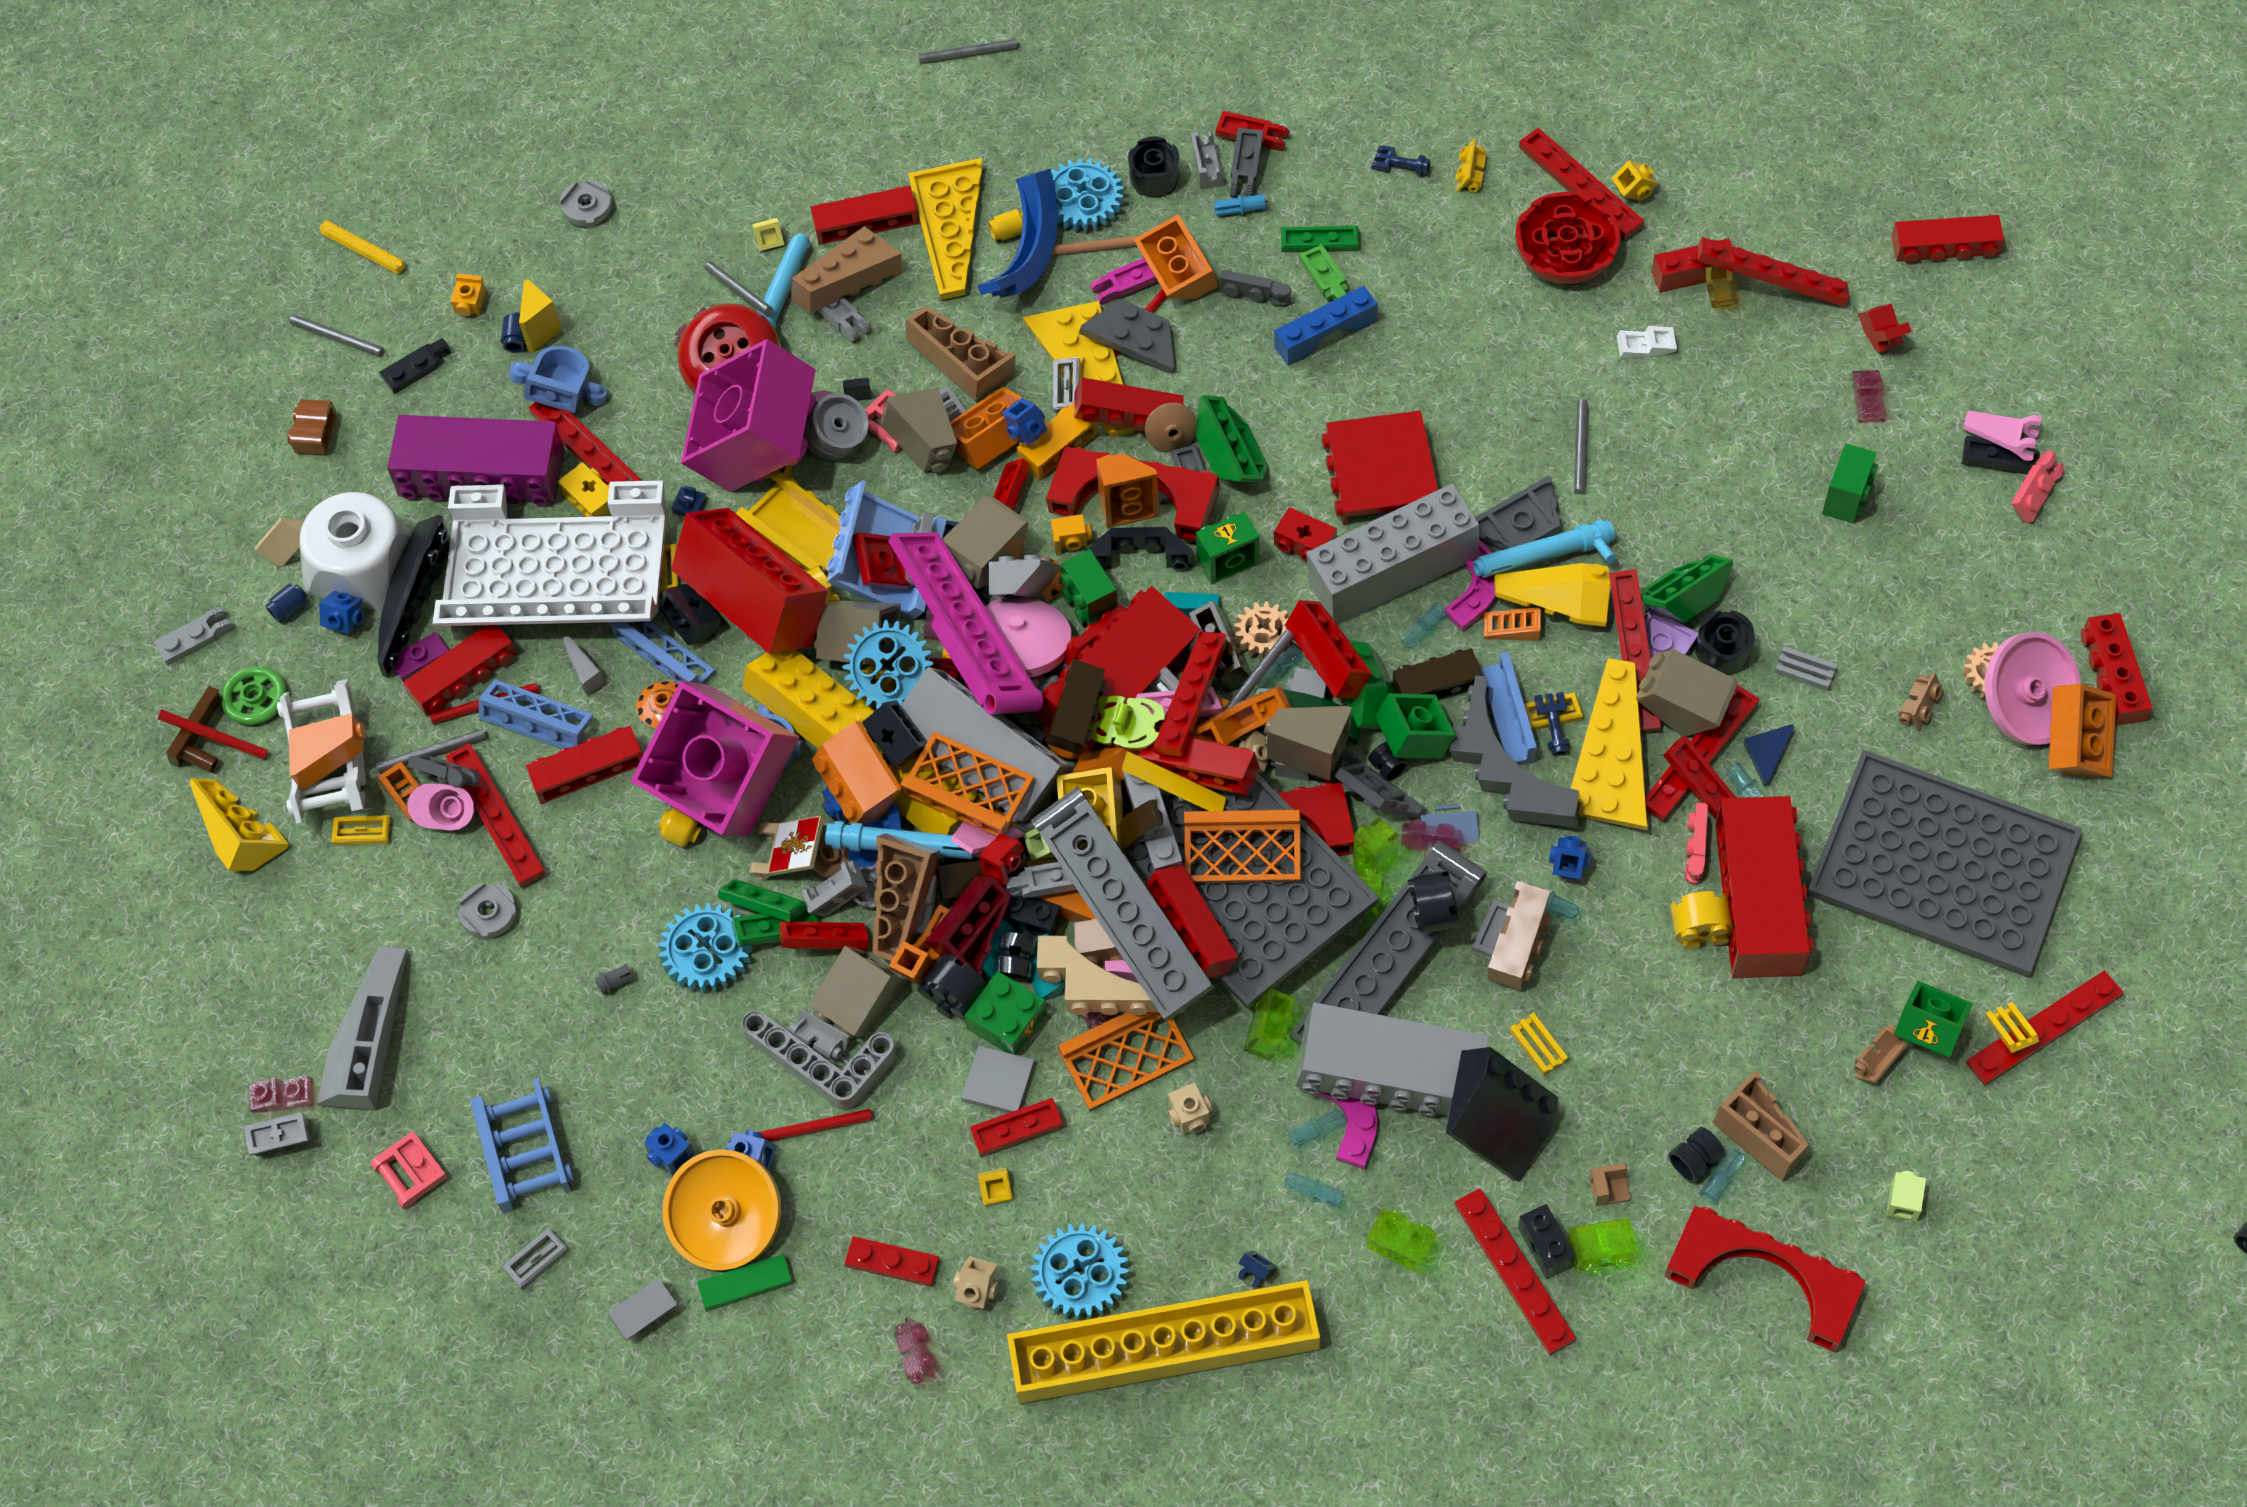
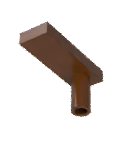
[166,686,221,773]

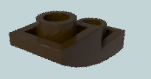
[1116,799,1163,852]

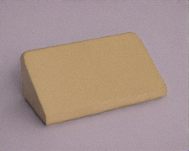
[255,517,304,566]

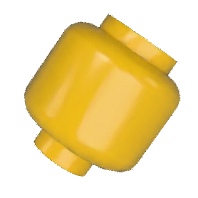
[657,807,702,848]

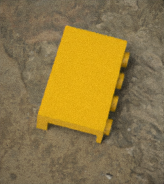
[736,472,841,576]

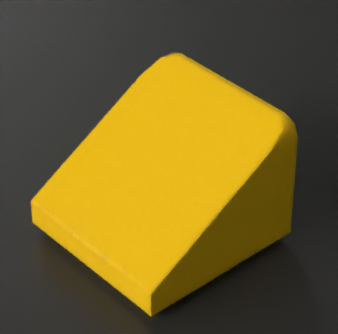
[978,1168,1013,1206]

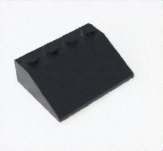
[1446,1047,1559,1182]

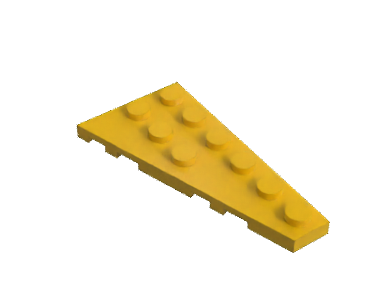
[908,158,983,300]
[1023,301,1136,437]
[1571,658,1648,831]

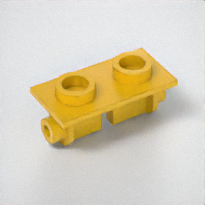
[1455,138,1487,193]

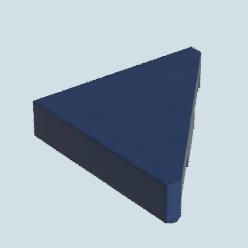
[1743,724,1794,786]

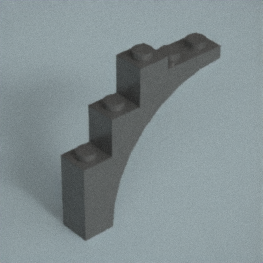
[1447,675,1582,828]

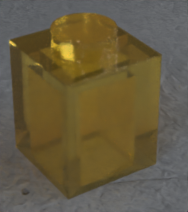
[1706,266,1738,308]

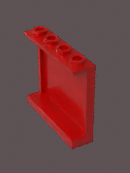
[1321,410,1438,526]

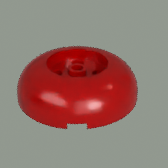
[1515,192,1620,284]
[677,303,781,394]

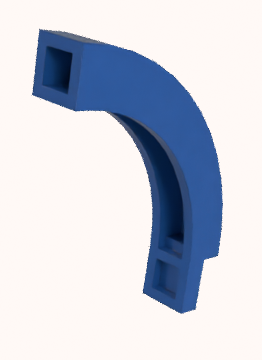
[978,168,1058,298]

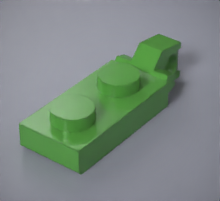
[1299,245,1348,301]

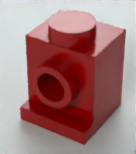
[978,833,1024,885]

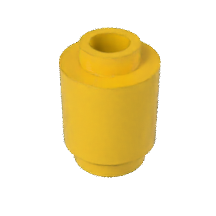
[988,209,1023,241]

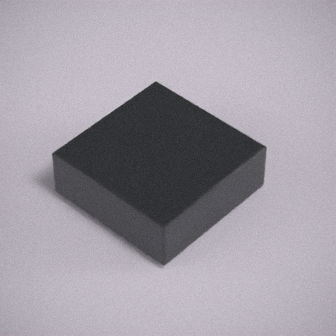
[843,378,872,401]

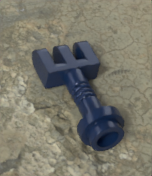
[1371,145,1431,176]
[1534,692,1570,755]

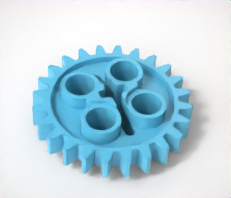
[1051,158,1124,232]
[842,620,934,709]
[658,903,753,993]
[1031,1223,1129,1321]

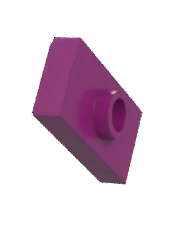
[393,632,449,682]

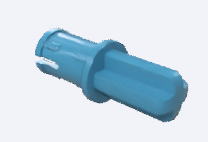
[1214,194,1266,216]

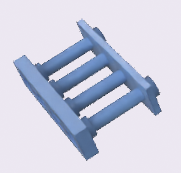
[470,1078,574,1214]

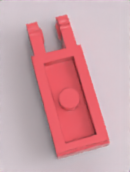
[2011,450,2065,523]
[1685,803,1708,885]

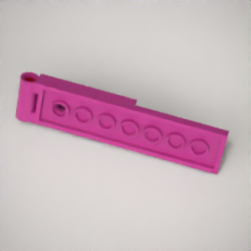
[888,532,1043,715]

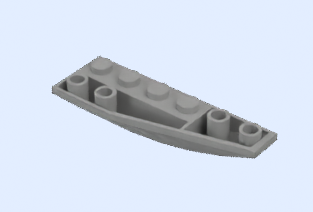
[317,947,408,1110]

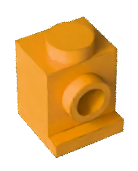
[451,273,487,316]
[1051,514,1092,555]

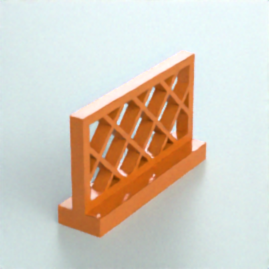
[900,731,1035,837]
[1184,810,1301,883]
[1058,1012,1194,1111]

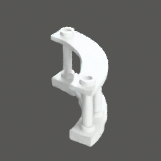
[277,679,366,824]

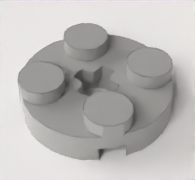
[560,180,612,228]
[458,883,517,940]

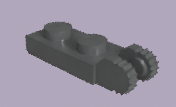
[1230,128,1264,197]
[1219,270,1291,307]
[408,756,480,787]

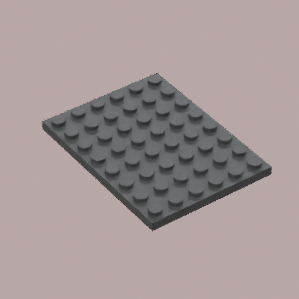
[1124,745,1379,1009]
[1807,750,2082,977]

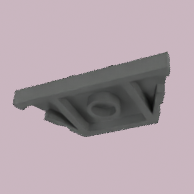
[1078,299,1174,373]
[1475,476,1560,550]
[1335,749,1427,818]

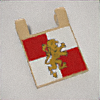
[749,815,824,881]

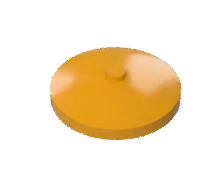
[662,1150,781,1270]

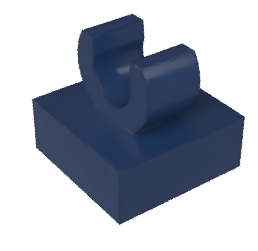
[671,486,707,516]
[1238,1250,1278,1288]

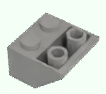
[989,555,1060,599]

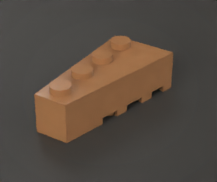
[791,226,902,314]
[906,306,1016,401]
[873,833,940,961]

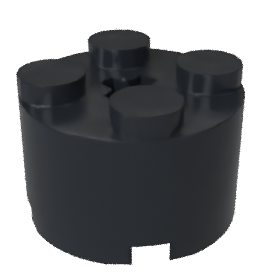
[1128,136,1180,196]
[1695,610,1754,675]
[1408,870,1460,934]
[917,954,986,1019]

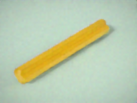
[319,220,406,274]

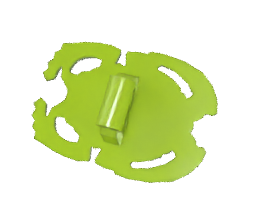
[1088,696,1165,750]

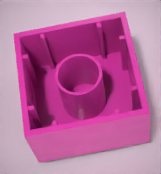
[681,339,816,492]
[630,681,799,836]

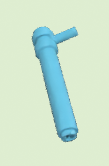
[723,233,810,343]
[1473,519,1616,578]
[825,821,980,860]

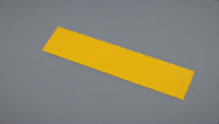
[1122,751,1226,811]

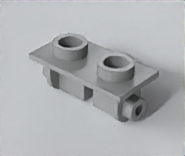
[788,1009,849,1059]

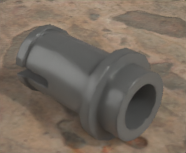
[595,963,634,994]

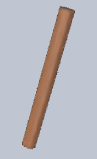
[1051,236,1138,256]

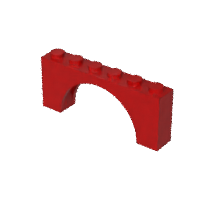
[1046,446,1221,542]
[1275,782,1355,856]
[1664,1205,1866,1353]

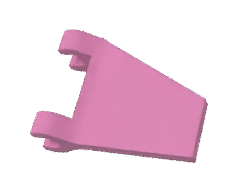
[1963,410,2042,461]
[951,822,1024,854]

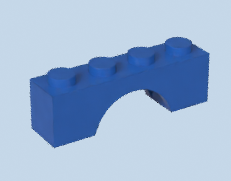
[1274,286,1378,366]

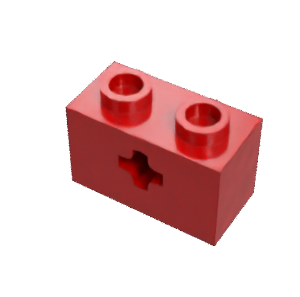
[1274,507,1337,563]

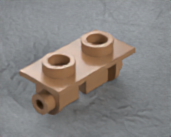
[1898,672,1942,732]
[1854,1025,1909,1083]

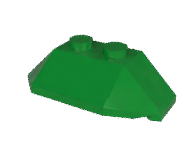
[1196,395,1268,483]
[1640,554,1733,623]
[1345,639,1397,729]

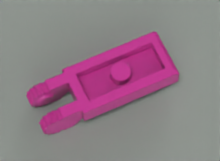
[1090,258,1158,305]

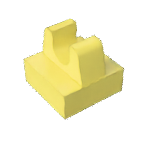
[752,218,784,251]

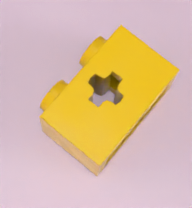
[558,462,611,517]

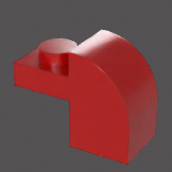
[1858,303,1912,352]

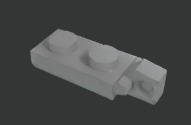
[1005,862,1077,898]

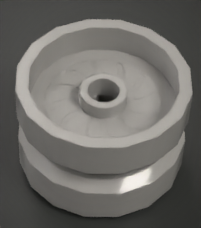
[803,393,869,461]

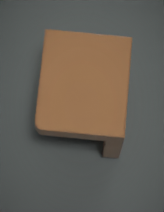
[1589,1163,1630,1206]

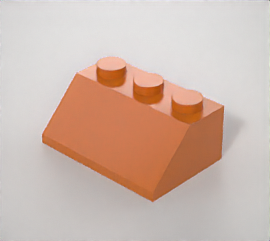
[1133,214,1219,299]
[950,387,1025,469]
[1096,453,1159,528]
[2048,683,2116,778]
[812,720,902,825]

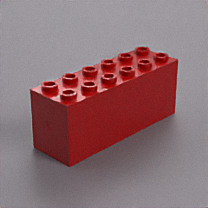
[671,507,828,654]
[1034,585,1201,756]
[1715,796,1813,978]

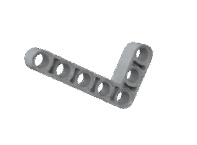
[741,1010,897,1110]

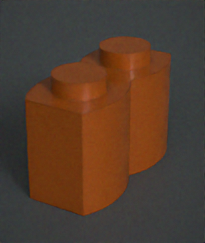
[287,399,336,454]

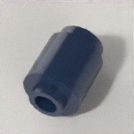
[501,312,526,353]
[265,583,307,622]

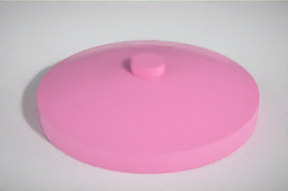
[985,597,1071,677]
[1985,632,2081,745]

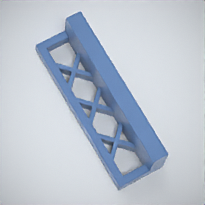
[610,621,715,684]
[1480,652,1537,765]
[479,679,593,749]

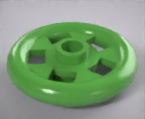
[221,666,286,725]

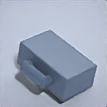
[1420,804,1480,846]

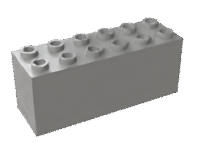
[1306,483,1479,624]
[901,667,1074,823]
[1295,1002,1488,1119]

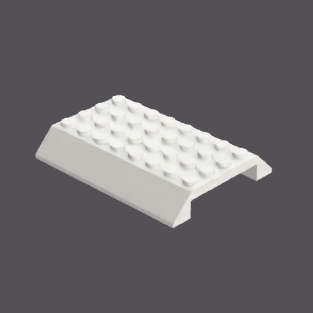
[433,481,667,626]

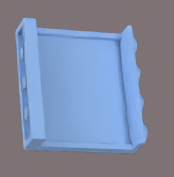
[826,480,946,620]

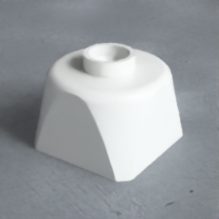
[300,492,413,611]

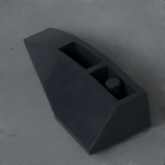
[378,515,450,677]

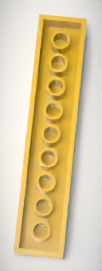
[742,650,985,835]
[1007,1280,1320,1404]

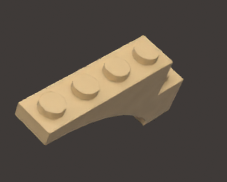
[1037,936,1183,1015]

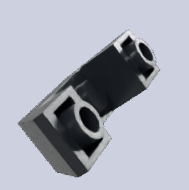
[1084,527,1193,570]

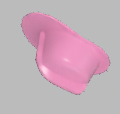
[407,783,474,830]

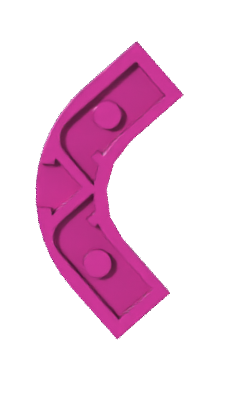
[1444,540,1496,632]
[1300,1088,1377,1170]

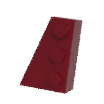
[925,876,1011,975]

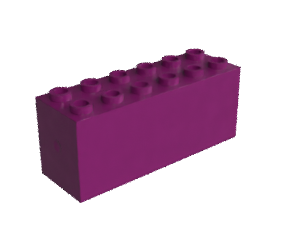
[387,415,565,506]

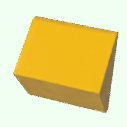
[519,280,562,352]

